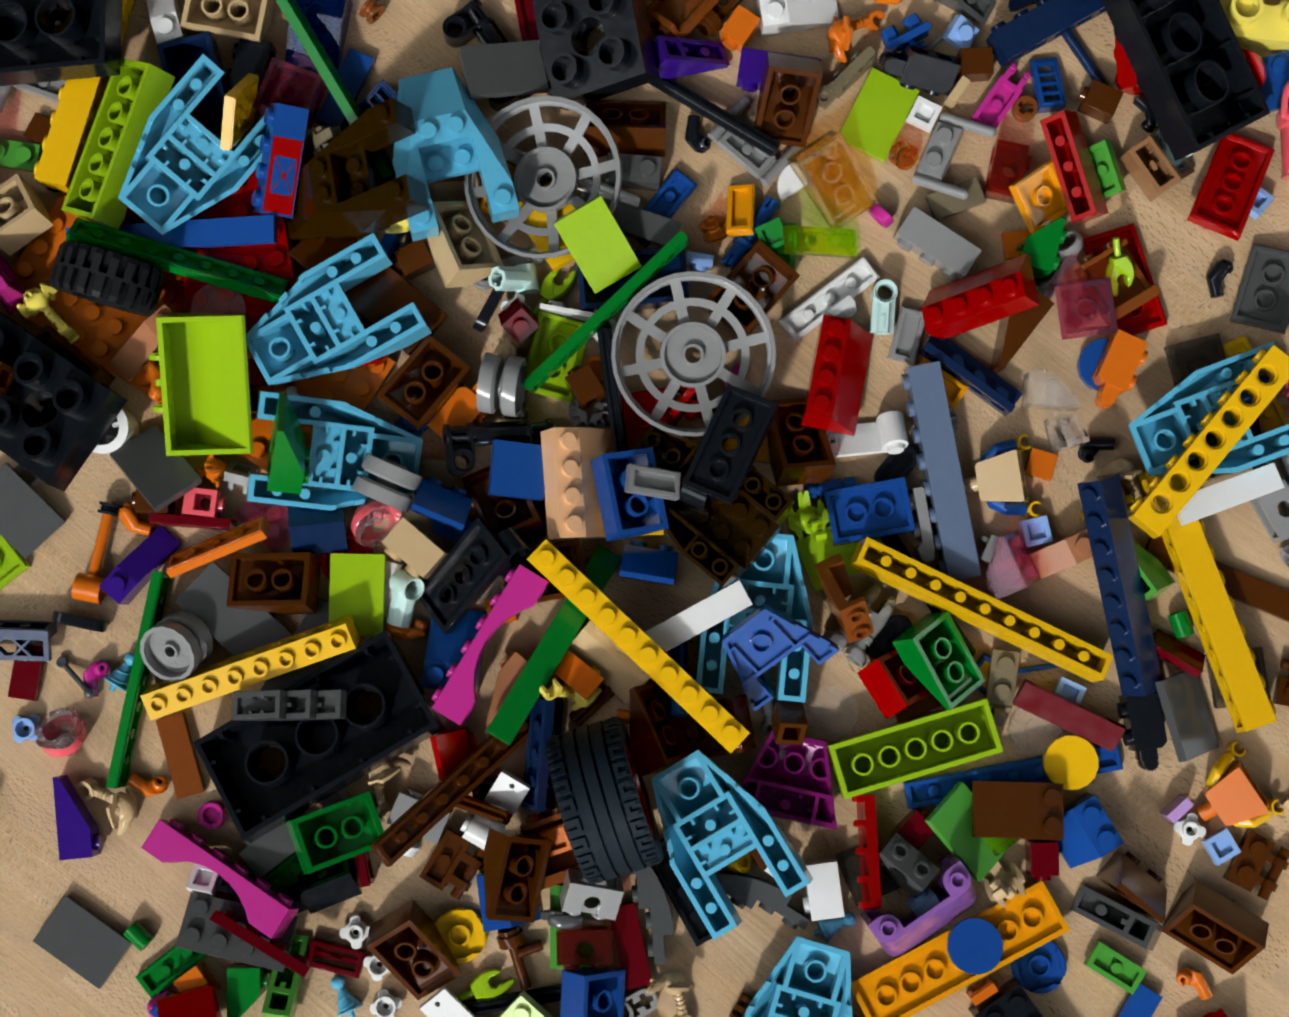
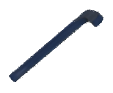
[1008,0,1109,86]

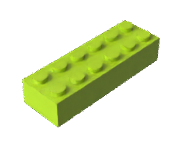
[61,58,175,230]
[827,697,1004,799]

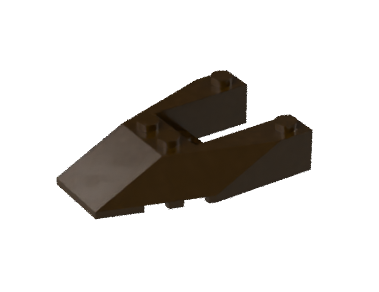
[286,98,429,240]

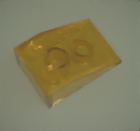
[787,130,878,231]

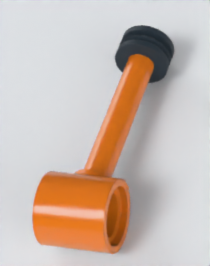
[71,501,122,605]

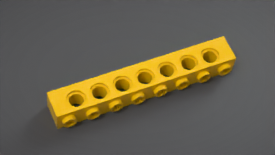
[1128,345,1289,539]
[140,615,361,720]

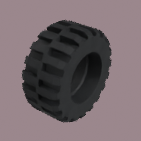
[49,241,165,317]

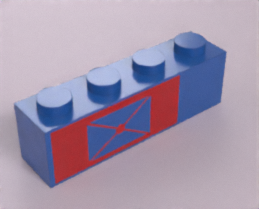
[251,103,309,219]

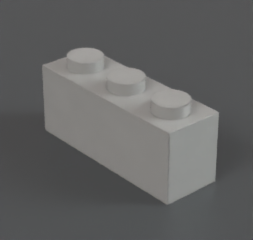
[893,206,982,281]

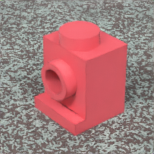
[182,488,227,518]

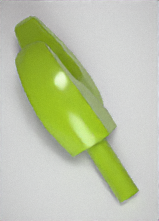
[1105,237,1134,297]
[532,269,577,316]
[456,968,515,1001]

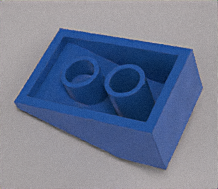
[421,610,488,693]

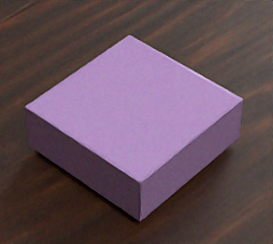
[1159,795,1194,823]

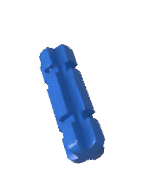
[803,477,857,499]

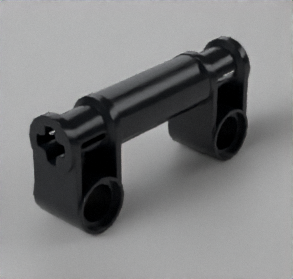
[443,0,533,112]
[442,419,554,477]

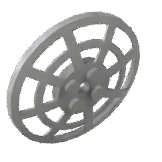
[464,95,623,259]
[611,271,776,437]

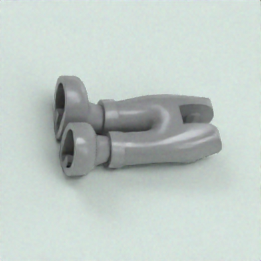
[823,584,896,668]

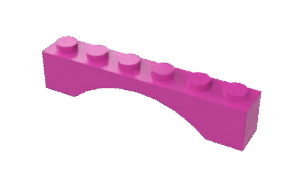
[431,564,550,726]
[141,818,299,939]

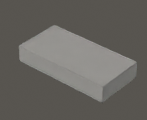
[887,306,925,365]
[624,463,682,501]

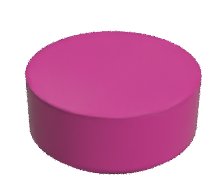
[868,203,894,228]
[198,801,227,829]

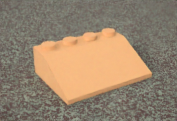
[540,427,613,541]

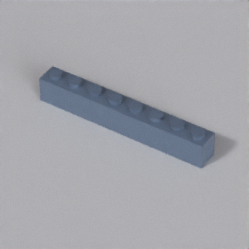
[901,361,981,580]

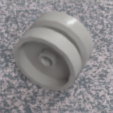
[476,352,527,417]
[351,453,423,513]
[140,611,213,682]

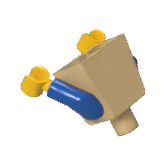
[963,434,1041,517]

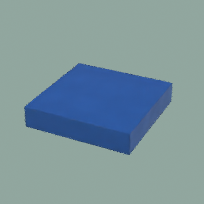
[488,439,545,501]

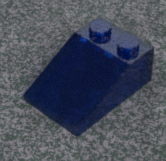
[284,0,353,77]

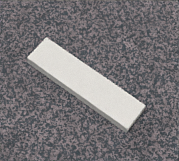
[779,256,880,343]
[1177,462,1285,526]
[645,580,753,652]

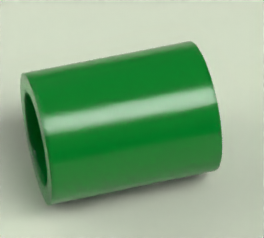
[1168,609,1195,639]
[123,920,155,952]

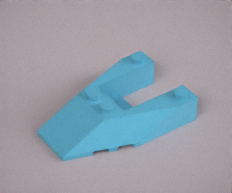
[118,54,267,235]
[392,67,519,242]
[246,233,432,386]
[1128,341,1289,476]
[246,390,423,511]
[696,533,813,703]
[651,749,813,940]
[743,935,853,1017]

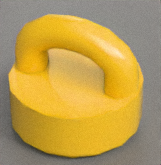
[726,852,752,874]

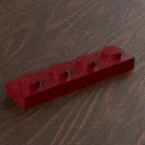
[209,909,314,980]

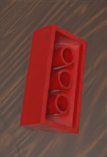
[922,254,1040,341]
[801,314,873,436]

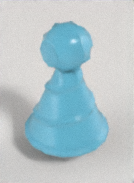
[104,652,135,692]
[813,912,856,944]
[330,975,363,1017]

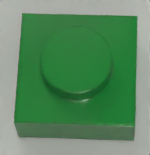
[754,216,791,250]

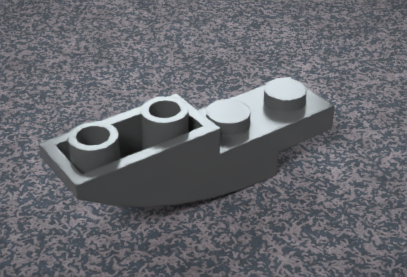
[631,866,674,964]
[715,871,810,930]

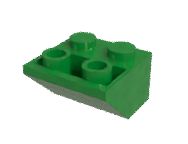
[1016,218,1067,281]

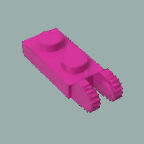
[970,62,1032,129]

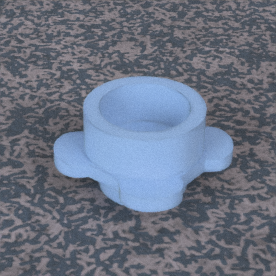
[12,714,40,743]

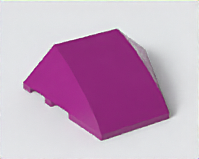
[740,730,837,830]

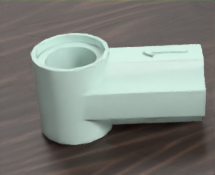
[488,263,540,295]
[870,279,898,335]
[387,570,425,628]

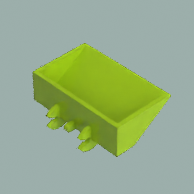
[148,312,254,456]

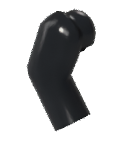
[1133,93,1159,133]
[685,115,711,153]
[1206,259,1233,299]
[1078,436,1115,463]
[472,775,499,800]

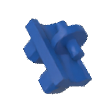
[881,13,932,54]

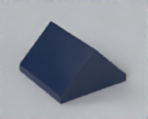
[288,506,348,554]

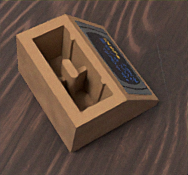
[1119,130,1195,202]

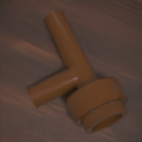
[696,0,744,37]
[497,926,544,990]

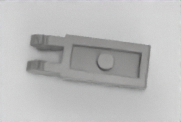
[908,487,936,563]

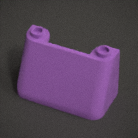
[860,852,977,957]

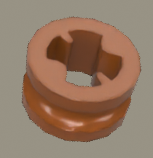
[359,0,386,24]
[1012,95,1038,123]

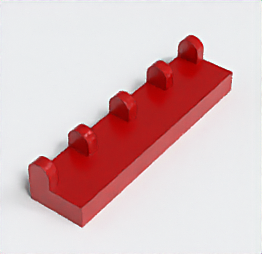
[852,795,882,910]

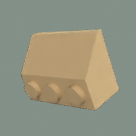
[180,0,276,42]
[424,200,504,288]
[568,620,650,704]

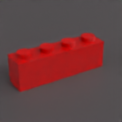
[1040,110,1109,223]

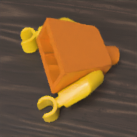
[1196,741,1284,828]

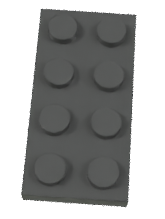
[175,892,300,972]

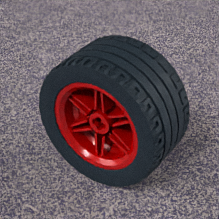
[546,717,663,884]

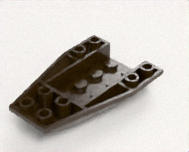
[630,425,795,588]

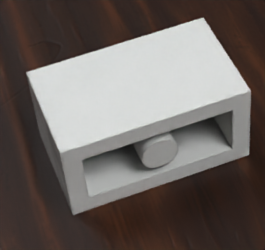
[802,858,845,921]

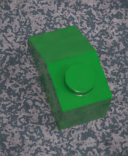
[227,963,270,1017]

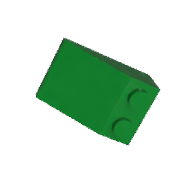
[267,392,310,494]
[892,611,985,710]
[286,791,384,875]

